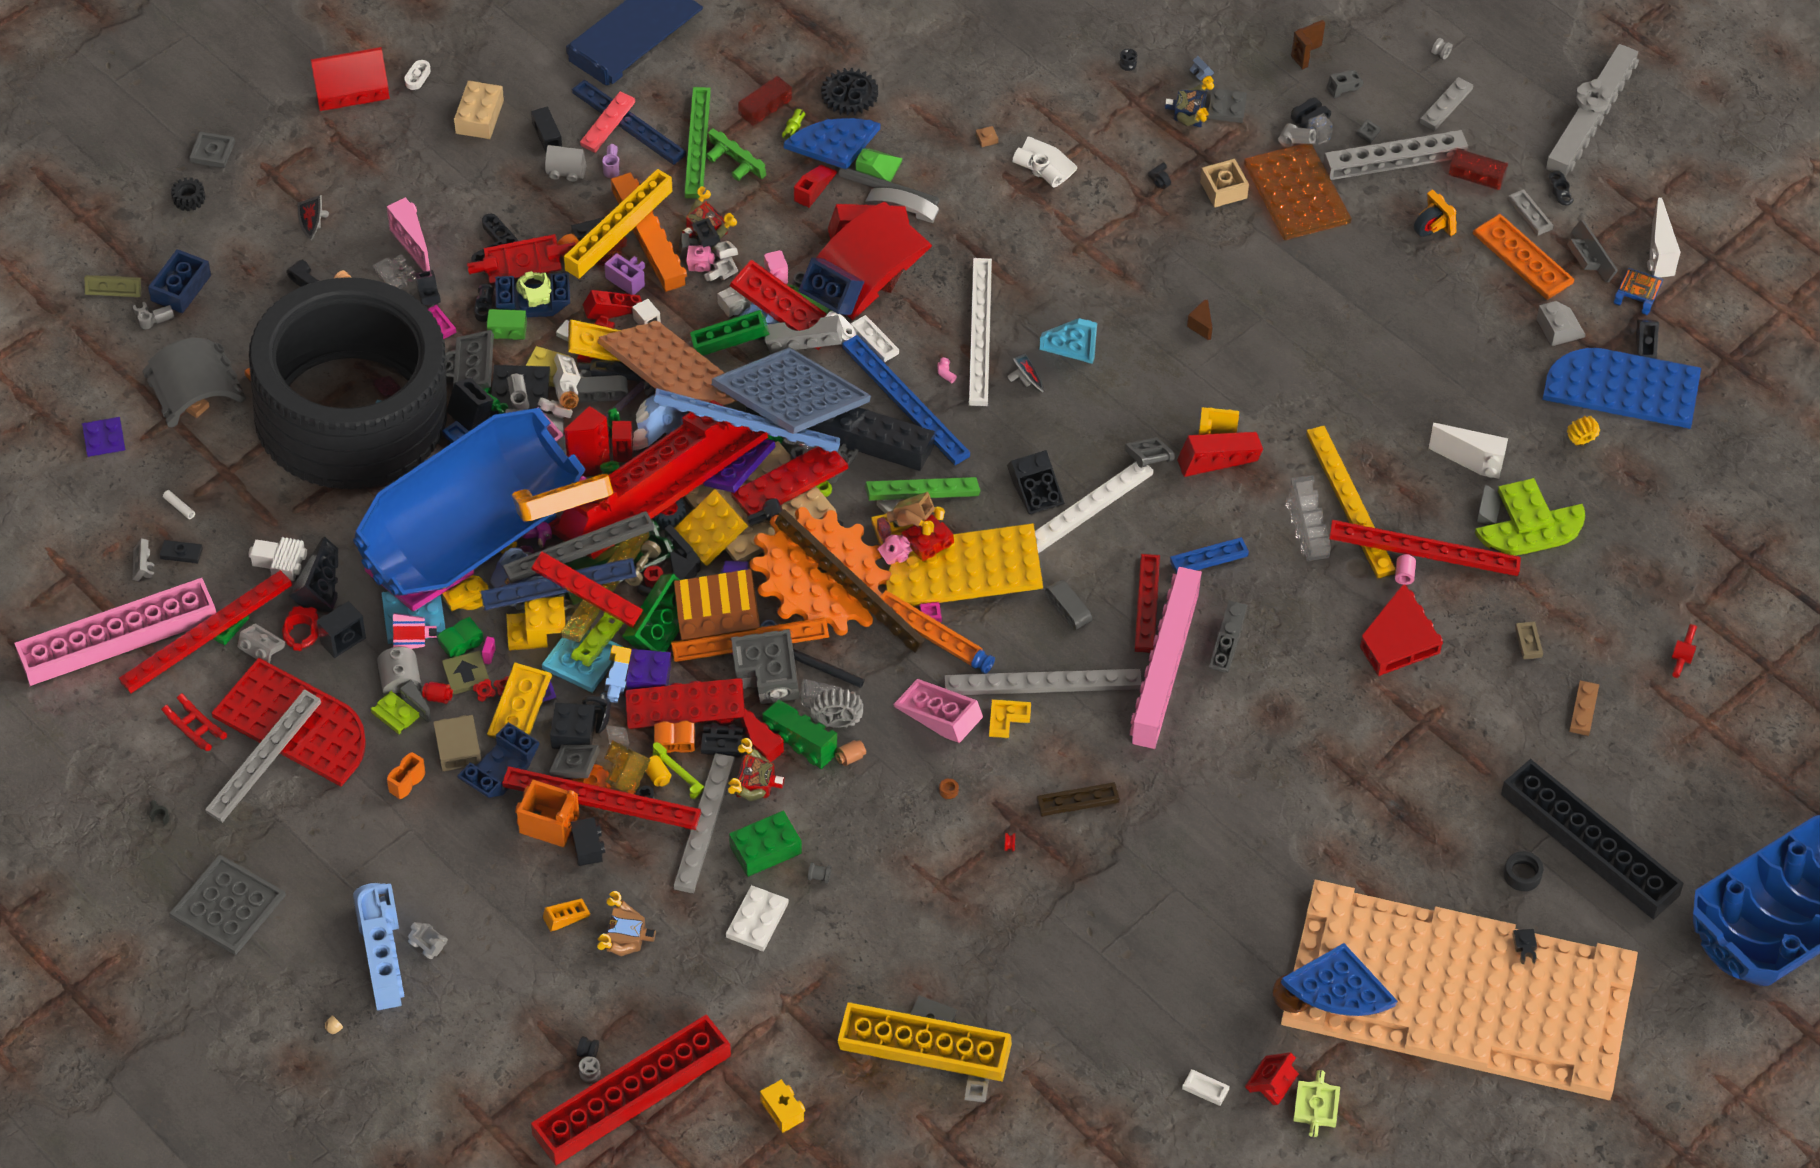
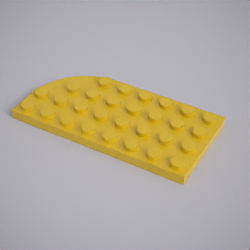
[886,523,1043,606]

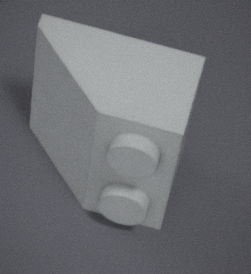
[1536,301,1586,346]

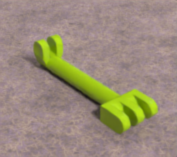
[653,742,704,799]

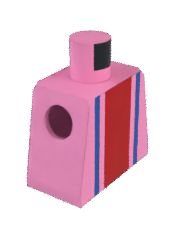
[393,613,437,649]

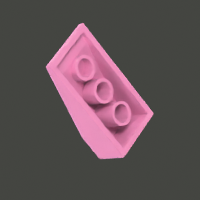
[387,197,430,272]
[894,679,983,743]

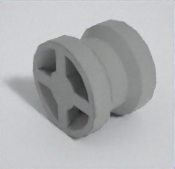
[1431,38,1453,59]
[579,1056,601,1083]

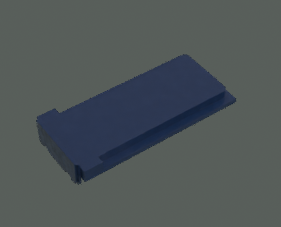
[566,0,703,86]

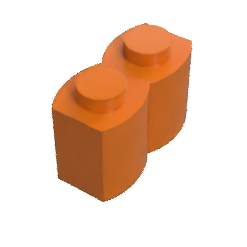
[654,721,695,753]
[387,752,425,799]

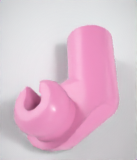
[937,357,957,383]

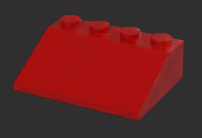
[311,47,390,111]

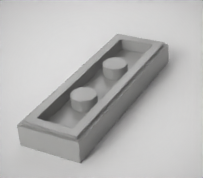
[1508,189,1553,236]

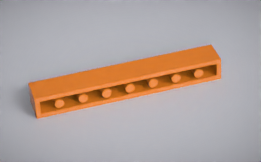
[611,172,687,292]

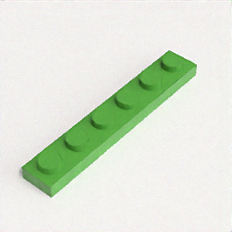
[865,477,980,500]

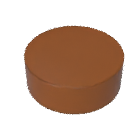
[939,779,959,799]

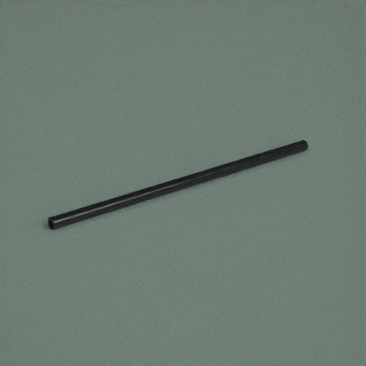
[637,584,865,688]

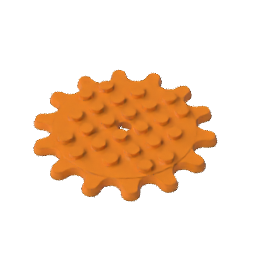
[749,507,891,636]

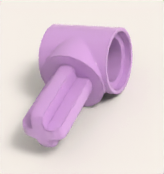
[602,144,619,178]

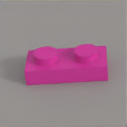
[427,305,456,339]

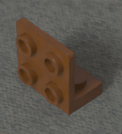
[1291,20,1325,70]

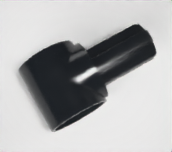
[747,499,783,526]

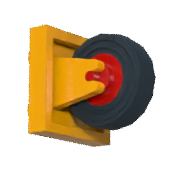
[1414,190,1457,237]

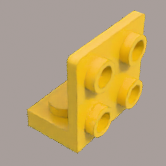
[1199,407,1239,435]

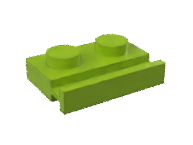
[371,691,420,734]

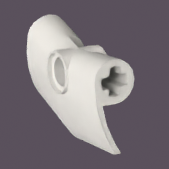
[1013,137,1077,187]

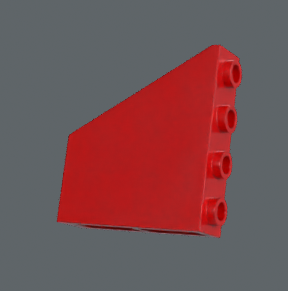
[1360,584,1443,676]

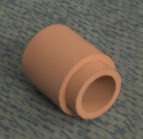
[835,740,866,766]

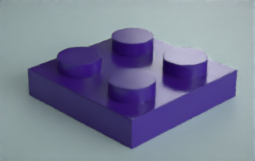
[82,417,126,457]

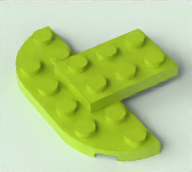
[1475,478,1585,555]

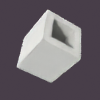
[632,299,661,325]
[249,540,278,569]

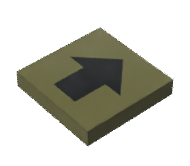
[442,651,489,695]

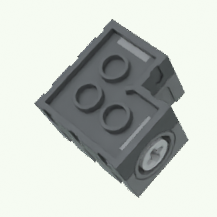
[731,629,800,704]

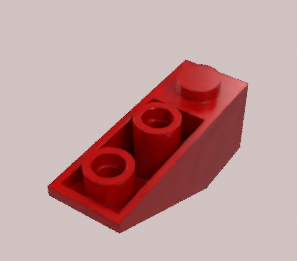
[794,165,837,208]
[582,290,642,319]
[740,708,784,762]

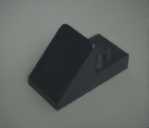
[692,218,720,248]

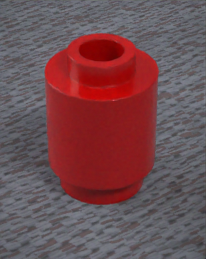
[422,682,453,704]

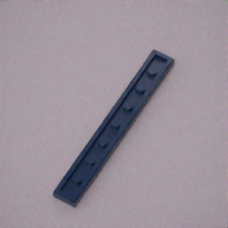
[572,80,686,165]
[480,558,637,610]

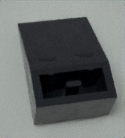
[1007,450,1065,515]

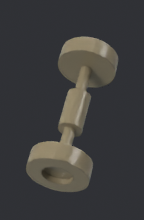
[624,541,661,586]

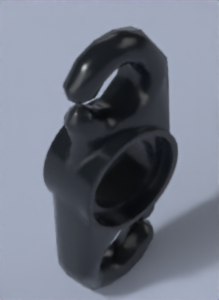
[1548,171,1574,206]

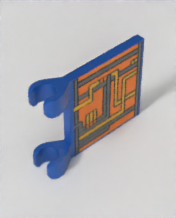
[1614,268,1663,315]

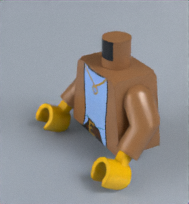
[887,492,945,535]
[597,891,656,956]

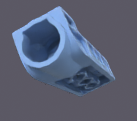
[353,883,404,1010]

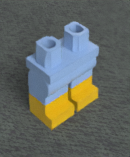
[604,645,632,703]

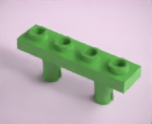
[706,128,766,181]

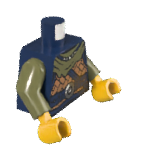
[1165,76,1214,127]

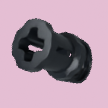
[474,284,494,322]

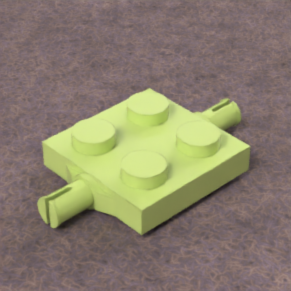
[1294,1070,1340,1137]

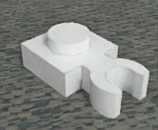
[538,398,573,418]

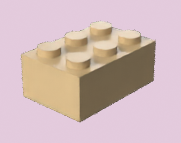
[454,81,504,139]

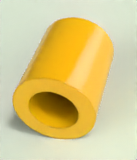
[642,755,672,787]

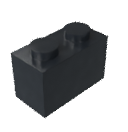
[570,817,606,866]

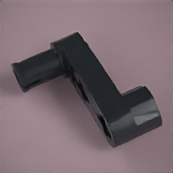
[286,259,319,287]

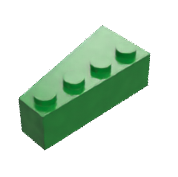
[762,699,837,769]

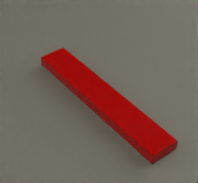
[1134,554,1160,653]

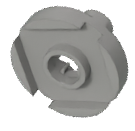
[1576,79,1612,112]

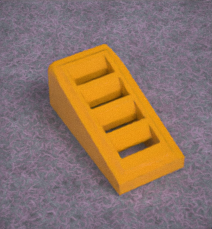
[543,898,590,932]

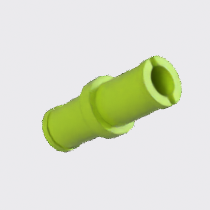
[782,109,805,140]

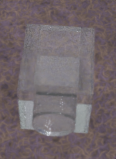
[1307,113,1333,146]

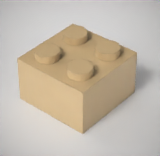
[1200,159,1249,207]

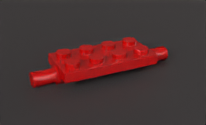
[467,234,576,285]

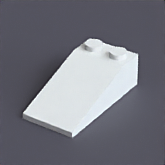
[1647,197,1680,278]
[1429,423,1508,479]

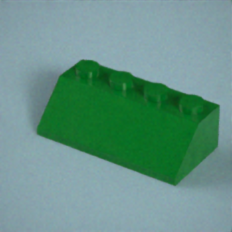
[622,574,680,652]

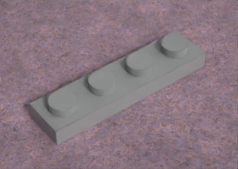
[1420,77,1473,131]

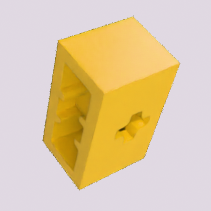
[760,1079,805,1133]

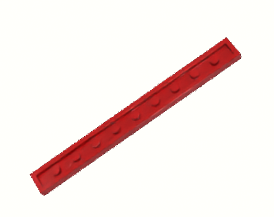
[1329,520,1521,576]
[119,570,292,694]
[502,766,701,830]

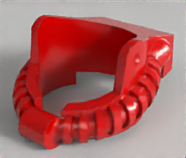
[282,606,319,651]

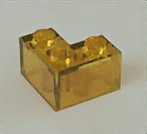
[604,740,651,794]

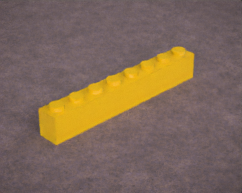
[564,169,672,279]

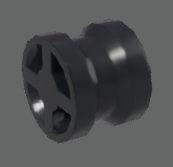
[1119,49,1138,71]
[577,1036,599,1058]

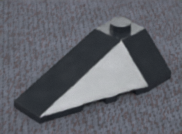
[289,537,338,612]

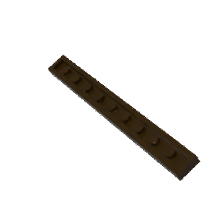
[775,509,925,653]

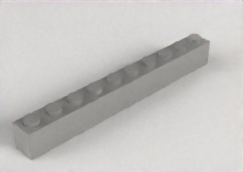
[1546,44,1639,177]

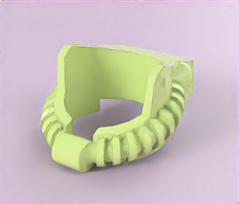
[516,271,551,307]

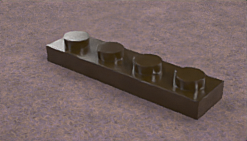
[1037,782,1120,817]

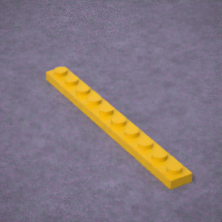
[1306,426,1396,579]

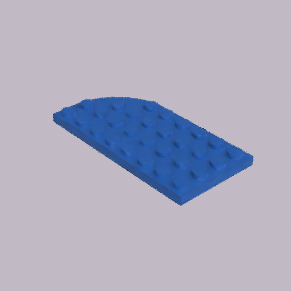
[1542,348,1701,429]

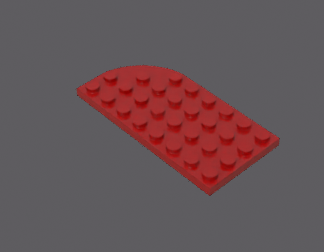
[211,658,366,787]

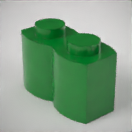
[437,617,484,658]

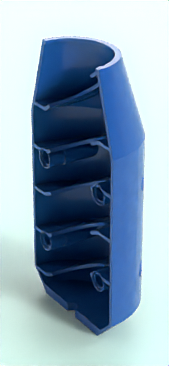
[1693,815,1820,986]

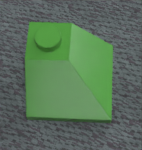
[856,148,902,182]

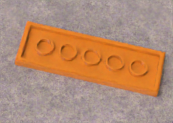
[1473,214,1575,300]

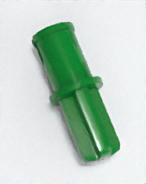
[607,408,621,438]

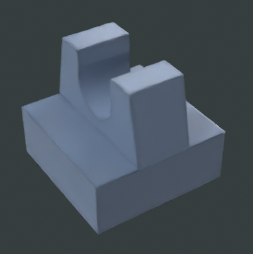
[1190,56,1214,81]

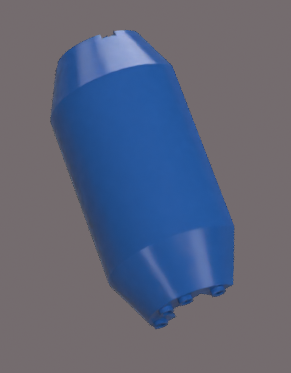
[353,408,585,596]

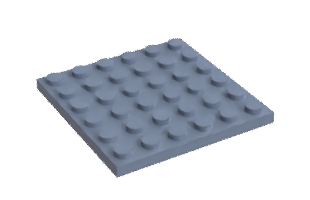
[711,347,871,434]

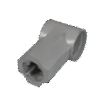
[1278,123,1316,147]
[507,373,529,410]

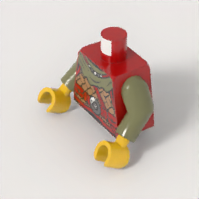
[682,186,737,239]
[728,738,785,802]

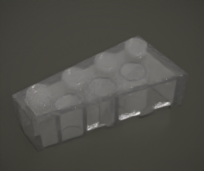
[1286,475,1331,561]

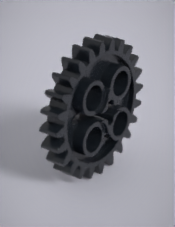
[821,68,878,116]

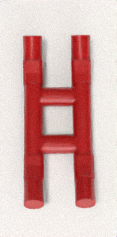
[161,693,227,751]

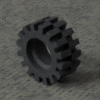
[171,177,206,211]

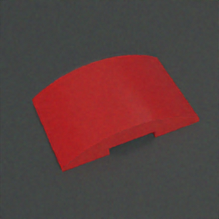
[816,202,932,321]

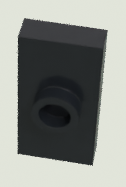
[160,540,203,564]

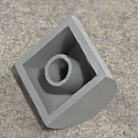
[545,145,587,182]
[377,647,422,696]

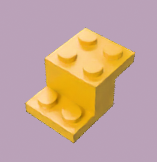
[506,596,566,650]

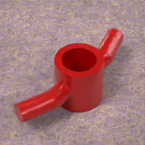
[1672,624,1697,678]

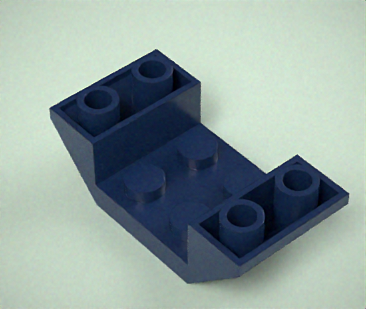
[495,273,570,318]
[457,722,540,798]

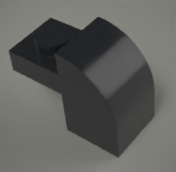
[415,270,441,306]

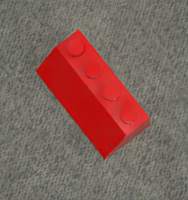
[564,406,610,477]

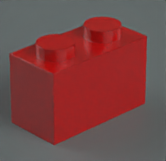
[612,421,633,462]

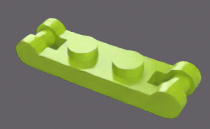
[571,612,624,667]

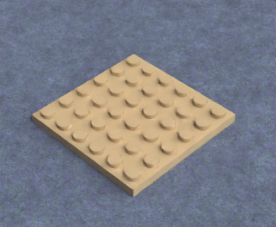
[683,441,836,561]

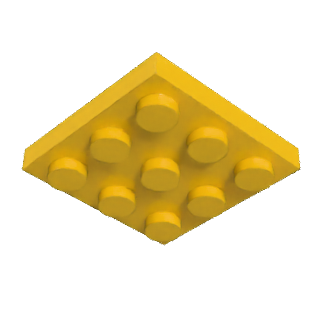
[674,489,748,566]

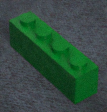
[690,310,770,356]

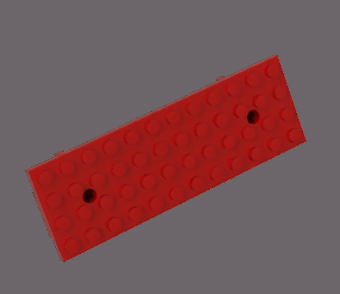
[549,400,768,559]

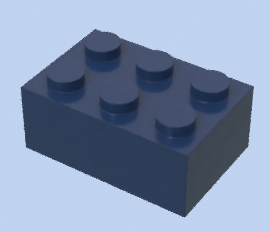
[148,249,211,313]
[799,258,864,315]

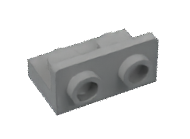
[237,623,285,663]

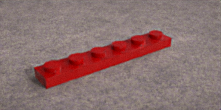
[531,551,643,628]

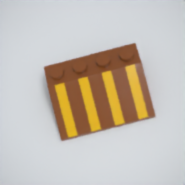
[674,569,761,640]

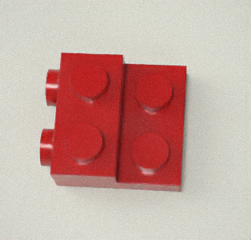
[901,514,954,562]

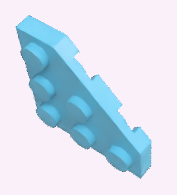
[1039,318,1097,363]

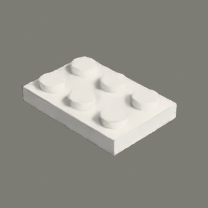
[726,885,789,952]

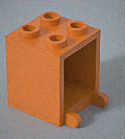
[515,780,580,847]

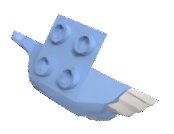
[633,394,688,450]

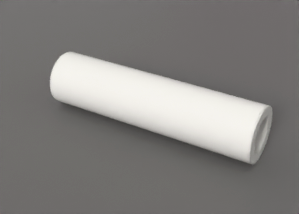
[163,490,195,519]

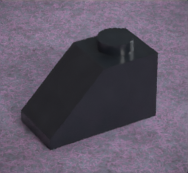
[1636,319,1659,359]

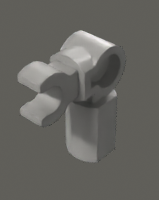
[133,302,174,329]

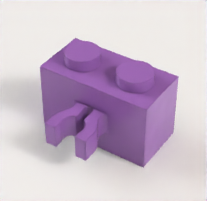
[605,253,645,295]

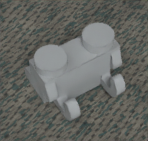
[408,922,448,959]

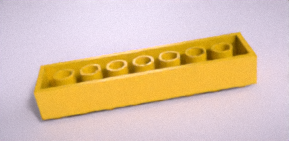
[838,1002,1012,1082]

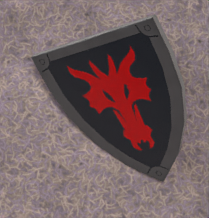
[298,195,329,240]
[1008,353,1044,392]

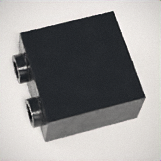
[447,377,494,431]

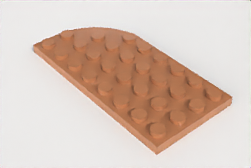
[598,321,737,405]

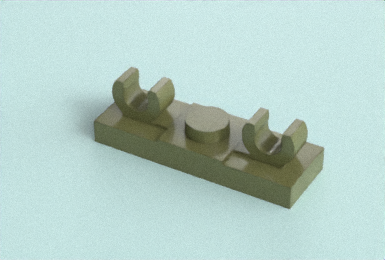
[84,275,141,297]

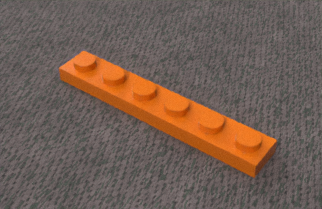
[880,590,983,666]

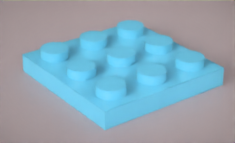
[382,592,445,644]
[542,623,623,693]

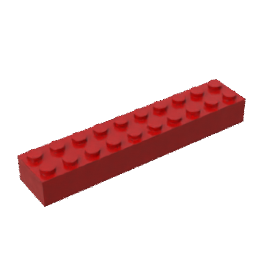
[531,1014,731,1166]

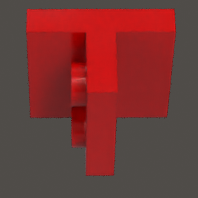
[1245,1052,1299,1105]

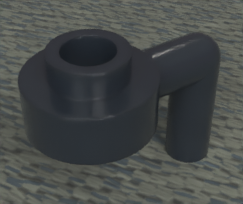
[1148,162,1171,189]

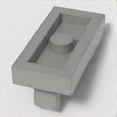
[132,538,154,581]

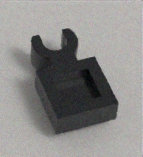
[1512,929,1537,964]

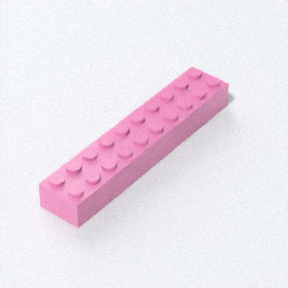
[1130,567,1202,749]
[15,578,216,686]

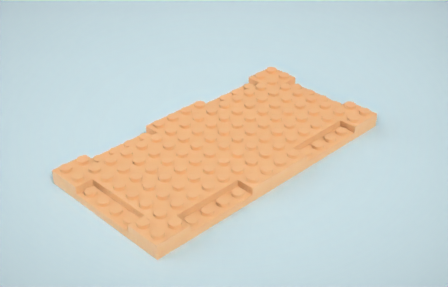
[1281,879,1638,1100]

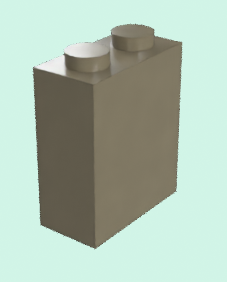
[434,715,481,772]

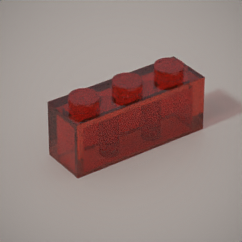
[738,76,792,126]
[1449,149,1508,190]

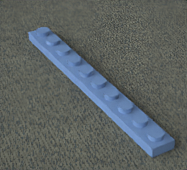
[653,388,840,452]

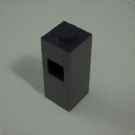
[531,106,562,153]

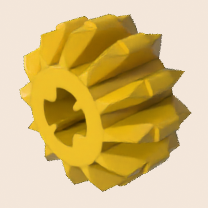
[1567,416,1600,445]

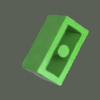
[487,309,527,340]

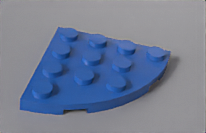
[784,118,880,170]
[1281,943,1398,1016]

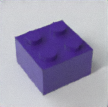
[626,649,671,690]

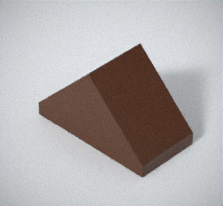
[1187,300,1213,340]

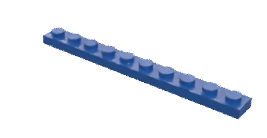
[842,335,970,465]

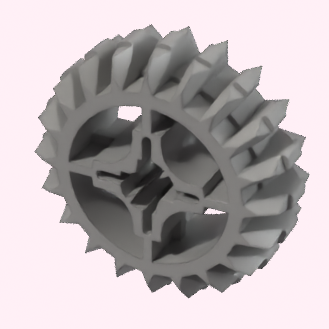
[810,688,863,728]

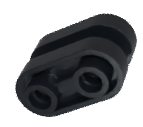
[1291,98,1331,129]

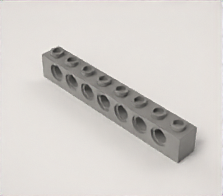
[1323,130,1468,180]

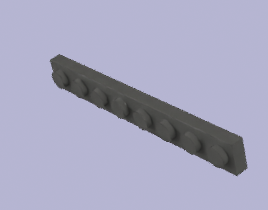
[503,511,655,584]

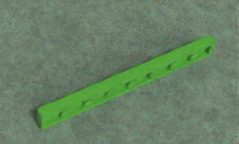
[685,87,711,199]

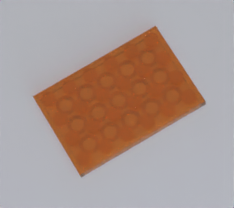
[1244,144,1352,240]

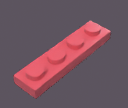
[580,91,635,153]

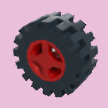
[652,499,686,530]

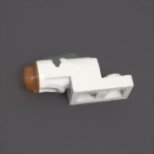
[553,353,581,409]

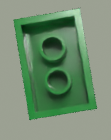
[729,810,802,877]

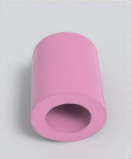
[1395,554,1416,585]

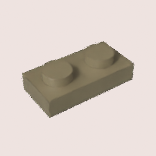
[1515,622,1543,659]

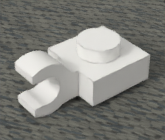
[704,257,738,281]

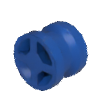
[971,650,995,674]

